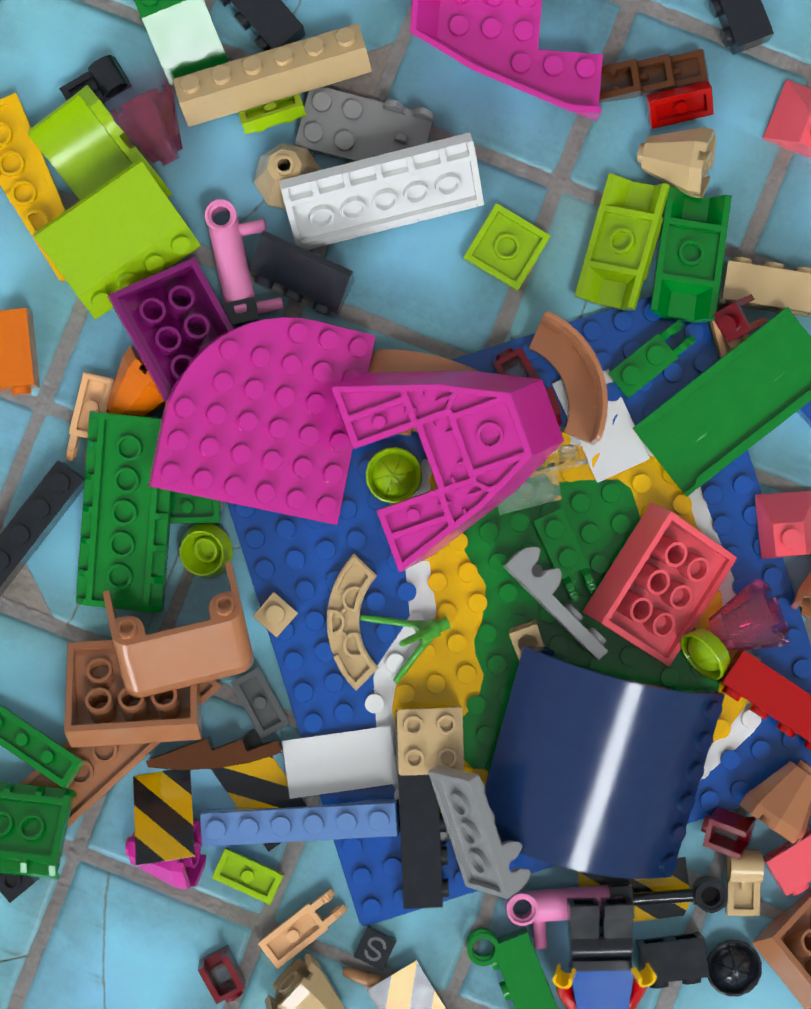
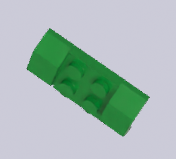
[650,186,732,323]

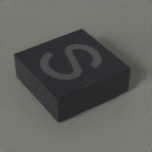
[354,926,397,971]

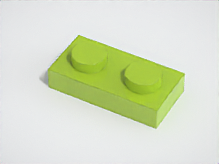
[238,94,306,135]
[212,847,284,905]

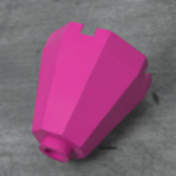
[125,820,207,889]

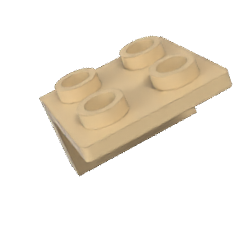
[397,705,464,776]

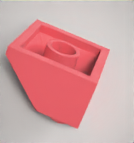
[762,79,811,158]
[755,491,811,559]

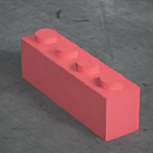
[763,827,811,896]

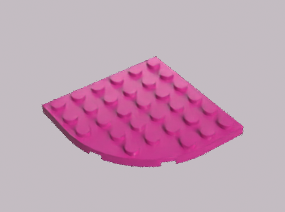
[148,317,375,525]

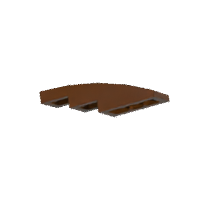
[599,49,710,103]
[146,736,283,770]

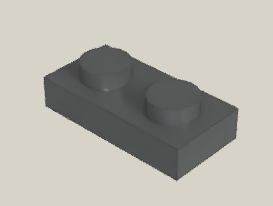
[230,666,290,739]

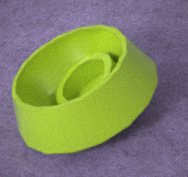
[366,447,422,504]
[179,523,233,578]
[680,629,730,680]

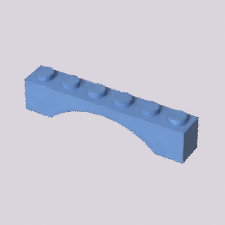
[200,798,400,847]

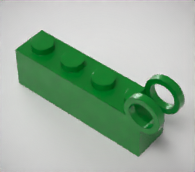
[466,927,558,1009]

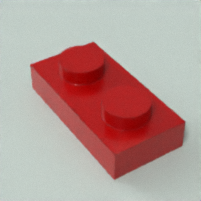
[646,81,714,129]

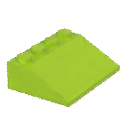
[33,159,201,320]

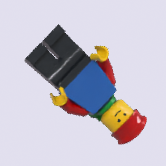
[553,897,657,1009]

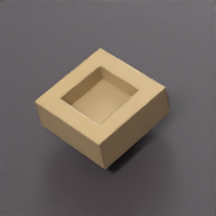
[253,592,298,637]

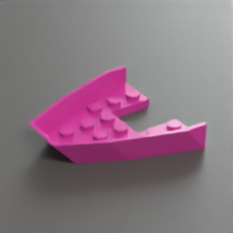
[410,0,603,122]
[331,371,564,573]

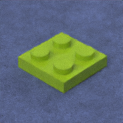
[463,203,551,292]

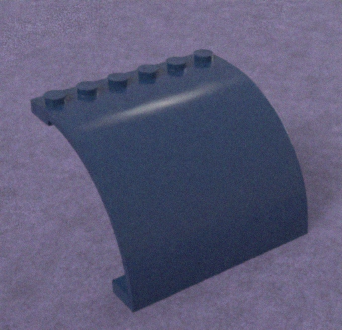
[485,646,725,879]

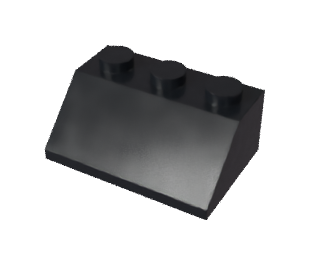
[250,230,355,316]

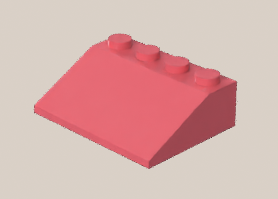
[583,503,737,667]

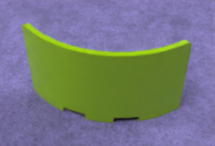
[28,85,172,200]

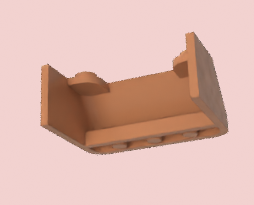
[103,561,254,697]

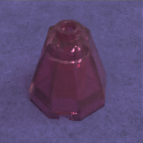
[110,83,183,166]
[706,579,791,651]

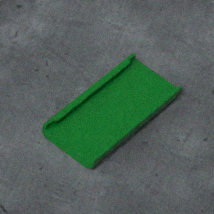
[632,307,811,497]
[76,410,173,613]
[0,782,77,880]

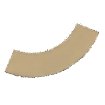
[327,554,379,691]

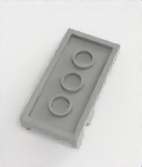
[294,87,434,162]
[502,547,608,660]
[428,765,530,899]

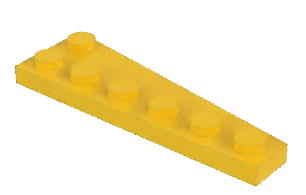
[0,93,66,283]

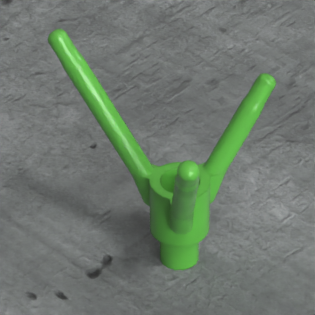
[360,614,451,683]

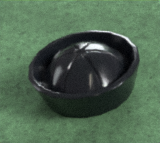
[707,940,762,997]

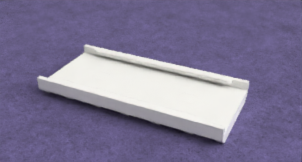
[279,132,484,250]

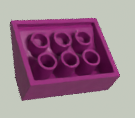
[108,257,234,404]

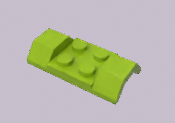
[574,173,670,311]

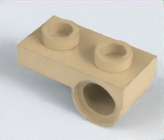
[725,849,764,916]

